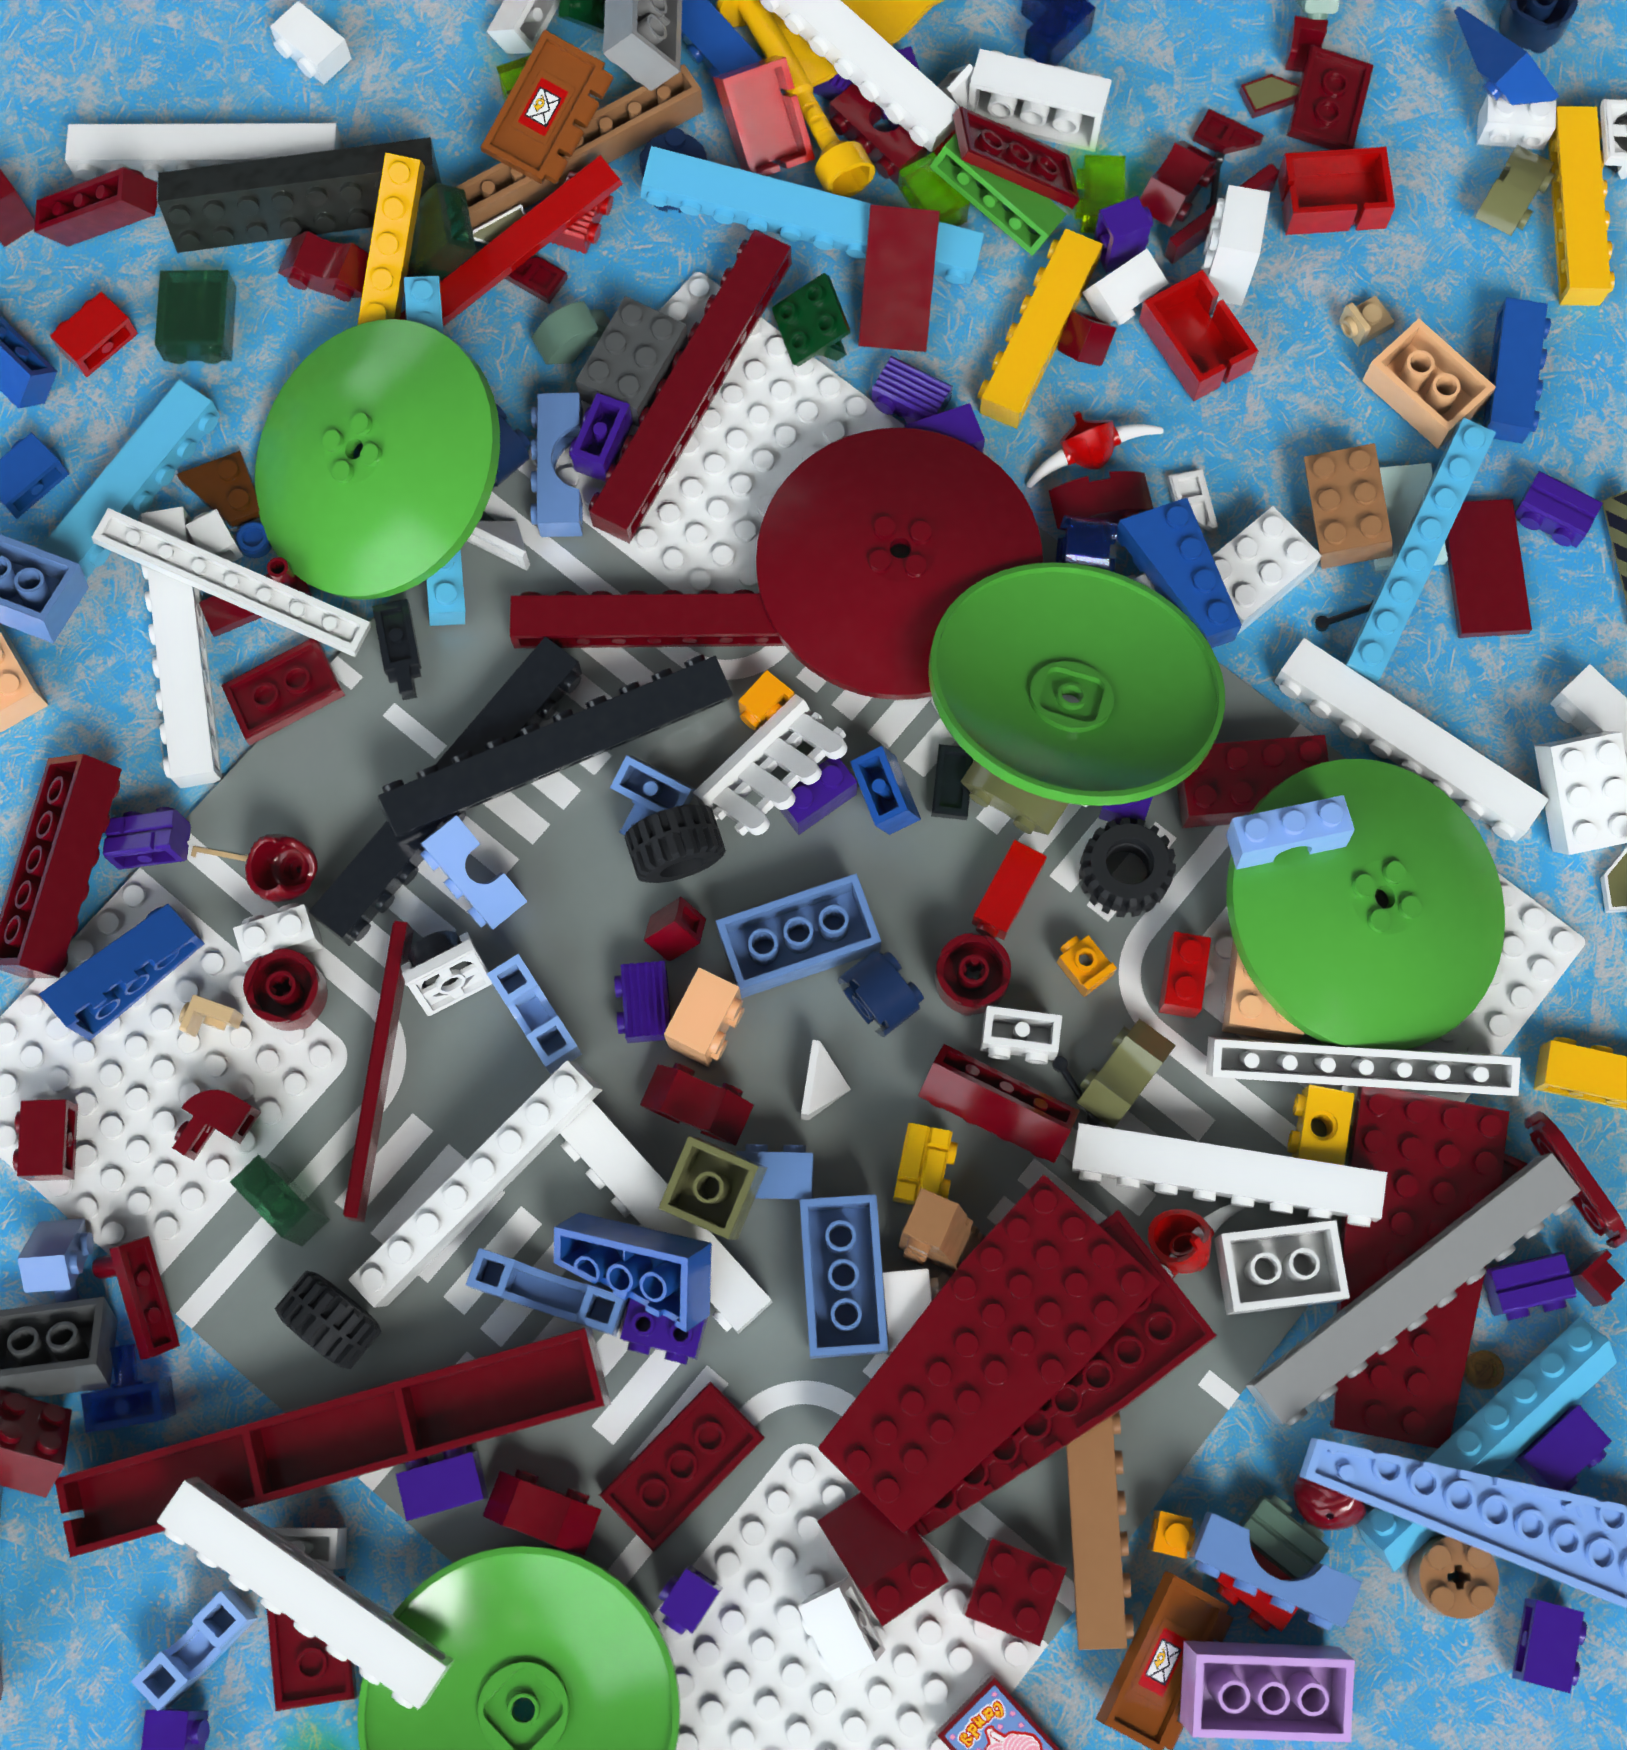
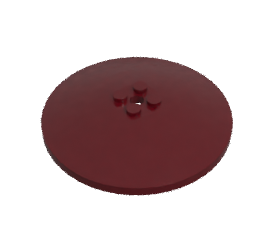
[756,428,1043,700]

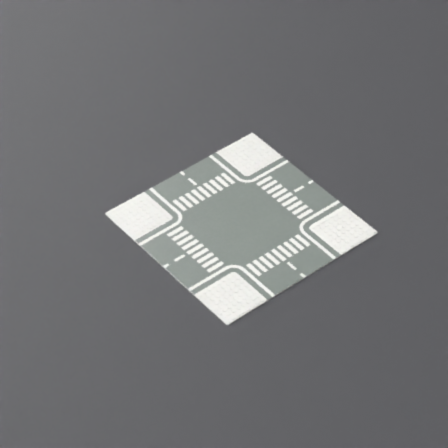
[0,272,1585,1750]

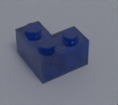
[1021,0,1096,66]

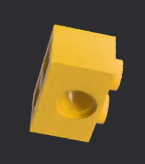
[1287,1084,1355,1165]

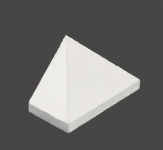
[937,64,974,109]
[467,521,530,571]
[801,1040,851,1120]

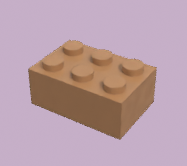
[1304,443,1393,569]

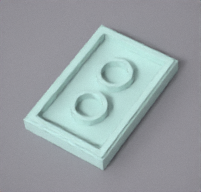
[1374,463,1448,571]

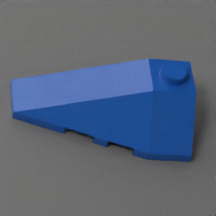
[1454,6,1559,105]

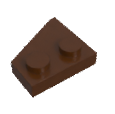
[177,451,260,528]

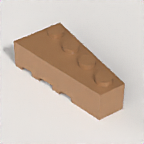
[898,1188,985,1273]

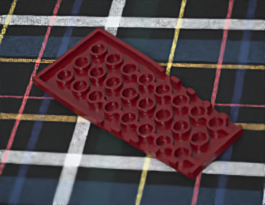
[1330,1086,1510,1449]
[818,1174,1161,1532]
[913,1210,1217,1536]

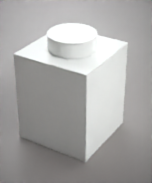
[185,509,244,562]

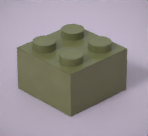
[658,1136,767,1239]

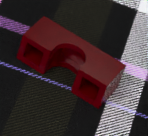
[829,83,928,186]

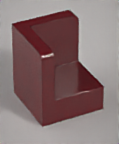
[1285,16,1328,72]
[1057,310,1116,366]
[644,897,706,961]
[1570,1249,1625,1307]

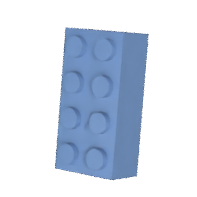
[0,534,89,644]
[715,873,881,999]
[800,1194,888,1359]

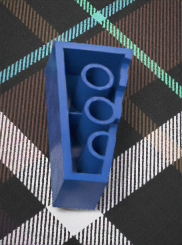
[1115,498,1242,648]
[39,904,205,1041]
[554,1212,712,1332]

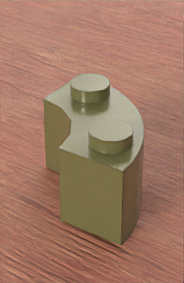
[1475,145,1555,236]
[960,760,1069,835]
[1077,1018,1176,1128]

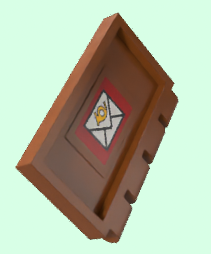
[481,29,614,184]
[1095,1570,1234,1750]

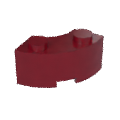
[1140,140,1217,227]
[278,231,369,302]
[1048,471,1154,536]
[640,1063,754,1146]
[483,1468,602,1556]

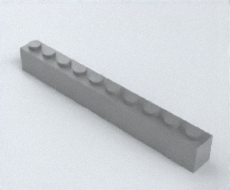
[1245,1153,1581,1426]

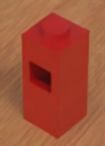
[971,839,1047,940]

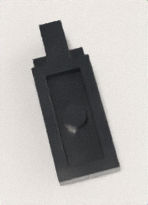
[372,599,422,700]

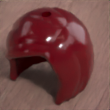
[245,834,318,902]
[1293,1473,1366,1531]

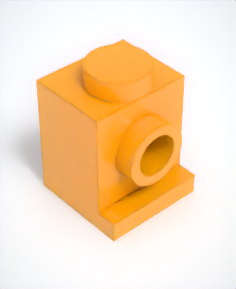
[738,670,794,730]
[1057,935,1117,997]
[1147,1510,1196,1559]

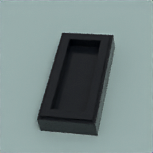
[931,744,974,820]

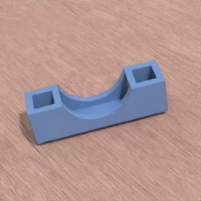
[531,393,583,537]
[466,1248,629,1337]
[1188,1512,1362,1631]

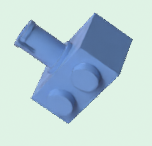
[610,755,696,835]
[17,1218,94,1303]

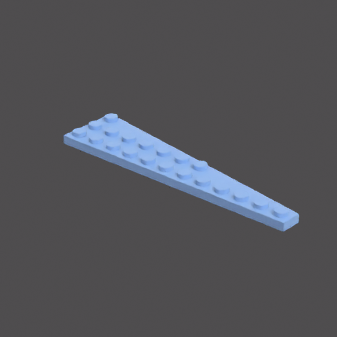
[1299,1438,1627,1609]

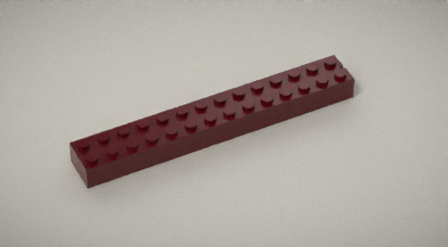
[55,1328,611,1557]

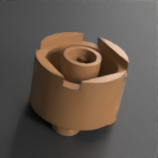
[1408,1535,1499,1619]

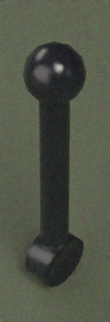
[1205,151,1224,211]
[1314,600,1374,632]
[1052,1056,1101,1125]

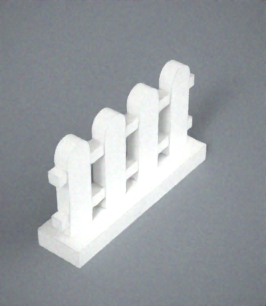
[693,694,848,836]

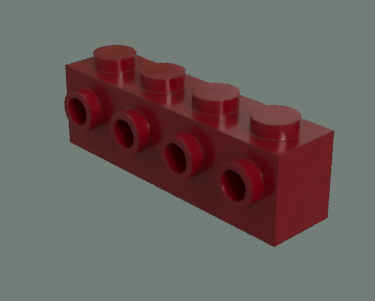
[34,167,158,247]
[918,1044,1080,1164]

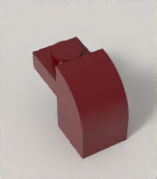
[172,1090,261,1161]

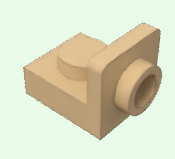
[1339,295,1395,347]
[179,995,244,1037]

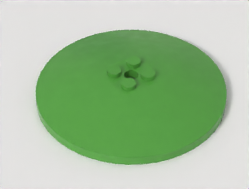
[255,319,500,599]
[928,562,1225,806]
[1226,759,1505,1050]
[357,1545,681,1750]

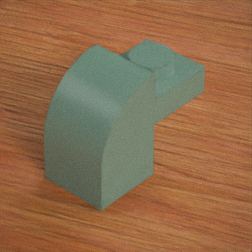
[532,301,610,365]

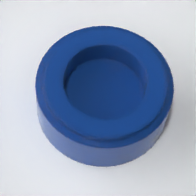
[235,521,272,559]

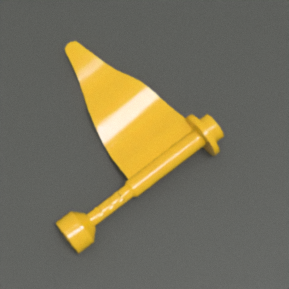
[716,0,944,198]

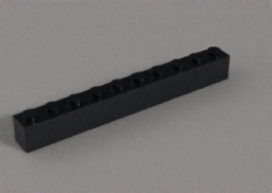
[309,637,582,947]
[377,654,733,840]

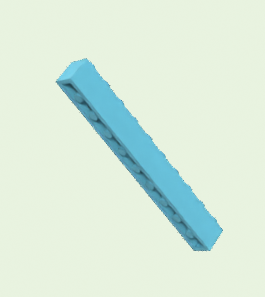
[640,146,984,284]
[404,276,466,626]

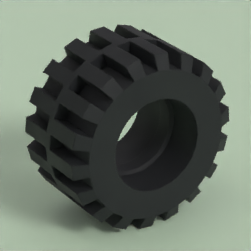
[624,804,726,883]
[1079,817,1176,918]
[275,1271,381,1369]

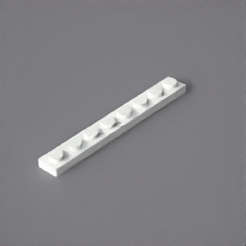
[91,508,371,657]

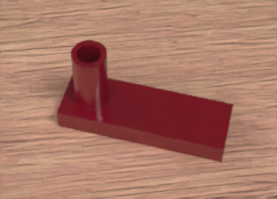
[199,557,313,637]
[92,1236,180,1360]

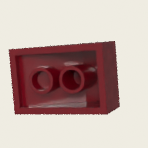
[817,1492,949,1627]

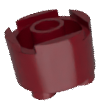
[934,933,1011,1016]
[243,949,328,1031]

